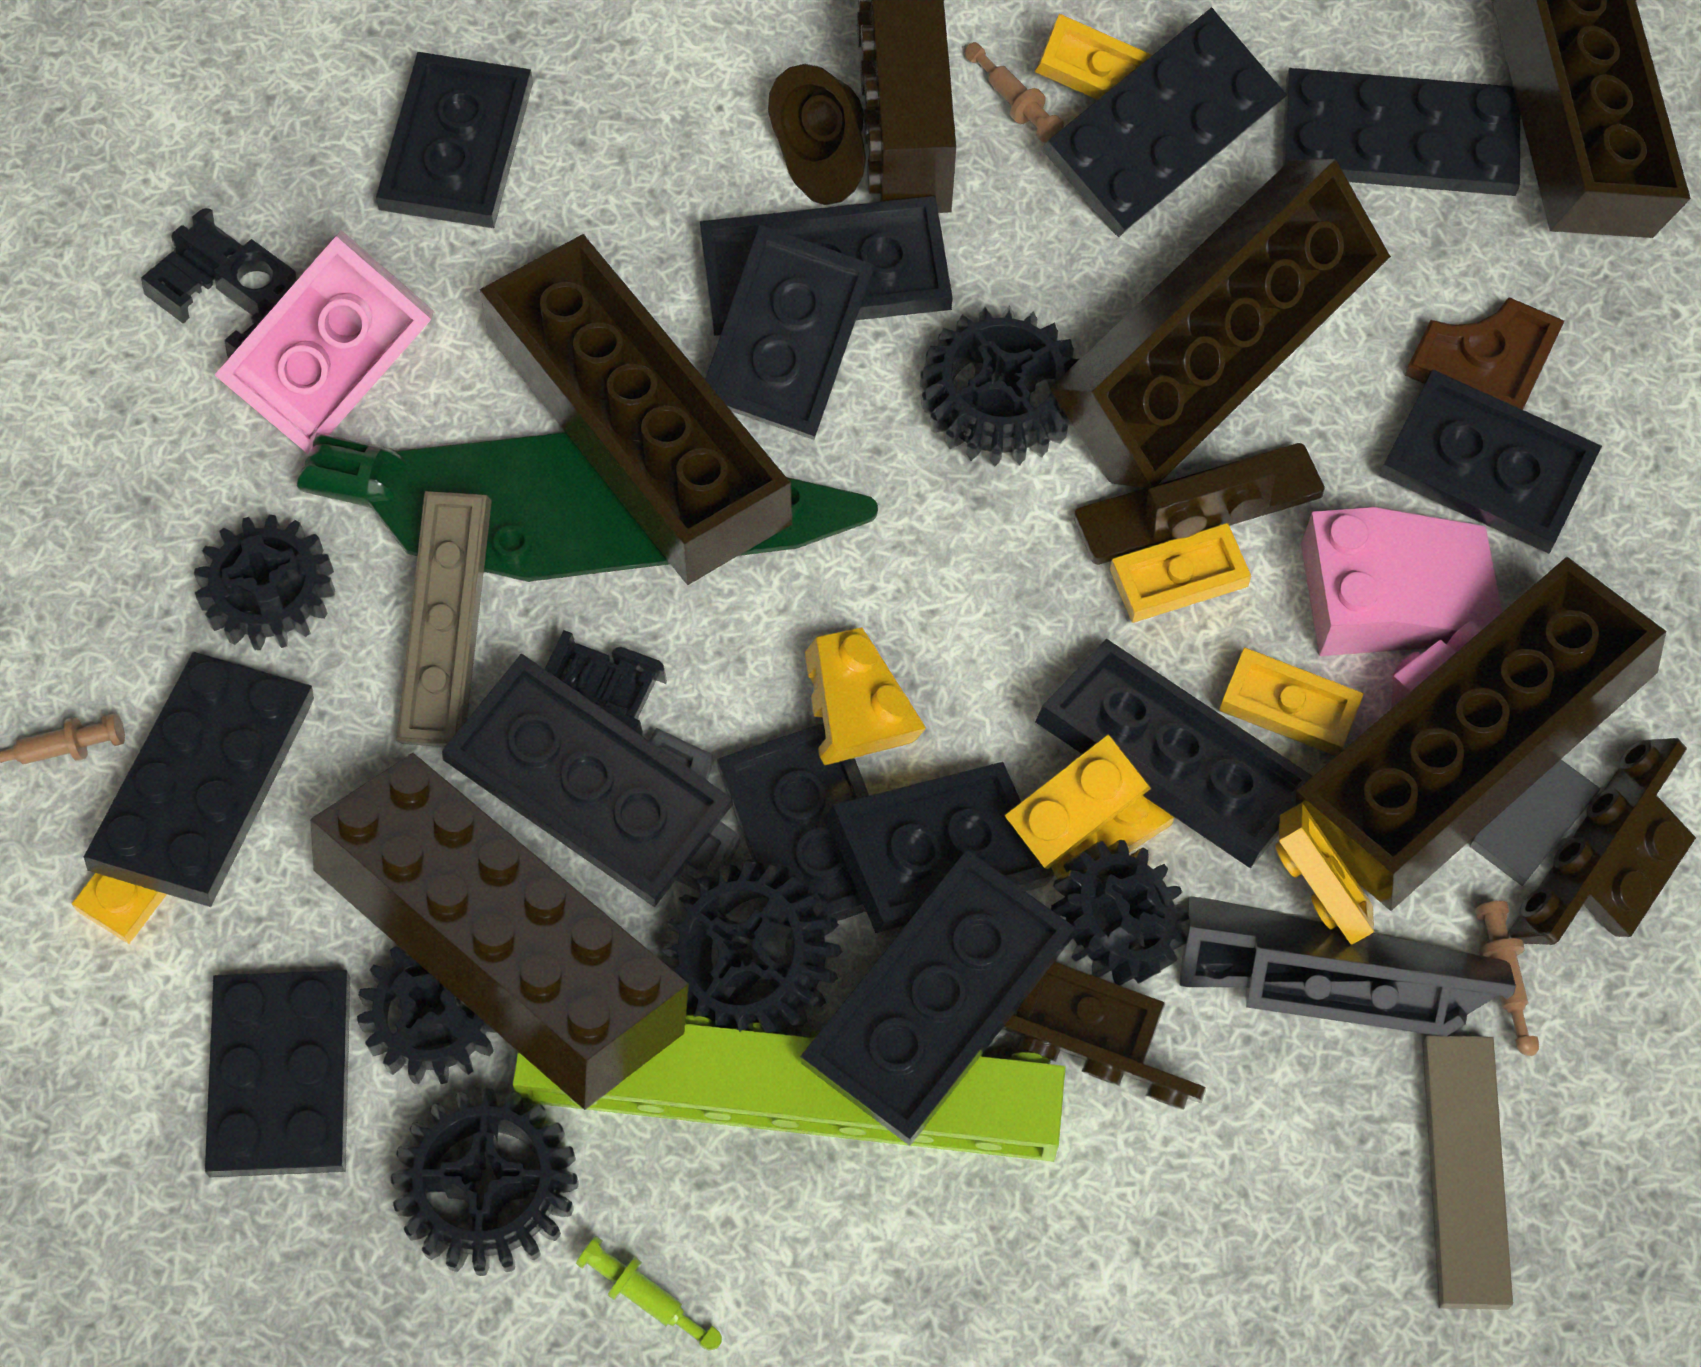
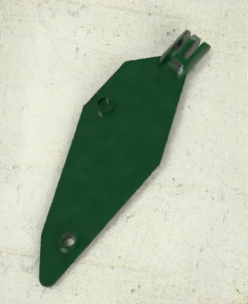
[297,432,878,582]

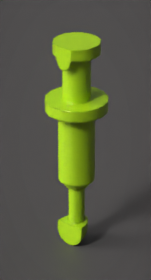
[576,1236,722,1351]

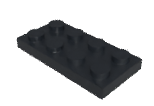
[1042,7,1287,237]
[1282,68,1520,196]
[700,196,953,336]
[1035,638,1313,869]
[83,652,314,907]
[442,653,733,907]
[800,849,1076,1146]

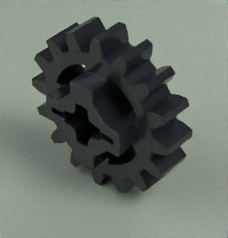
[194,514,335,651]
[1051,840,1189,986]
[357,946,496,1084]

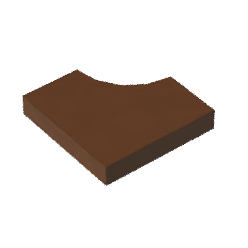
[1405,297,1565,410]

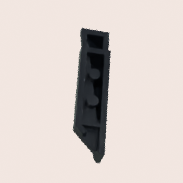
[1179,896,1516,1037]

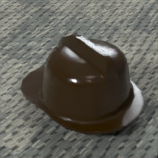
[768,63,866,205]

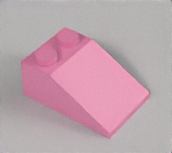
[215,230,434,454]
[1301,507,1502,656]

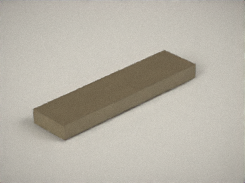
[396,491,492,747]
[1422,1036,1513,1310]

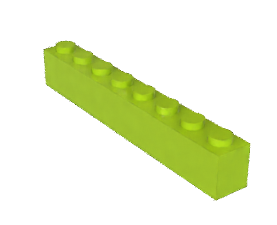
[513,1015,1066,1162]

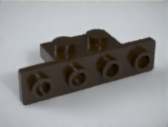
[1074,443,1325,565]
[1508,738,1696,945]
[1002,962,1206,1110]

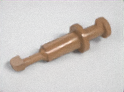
[965,42,1064,143]
[0,713,125,764]
[1475,901,1539,1057]

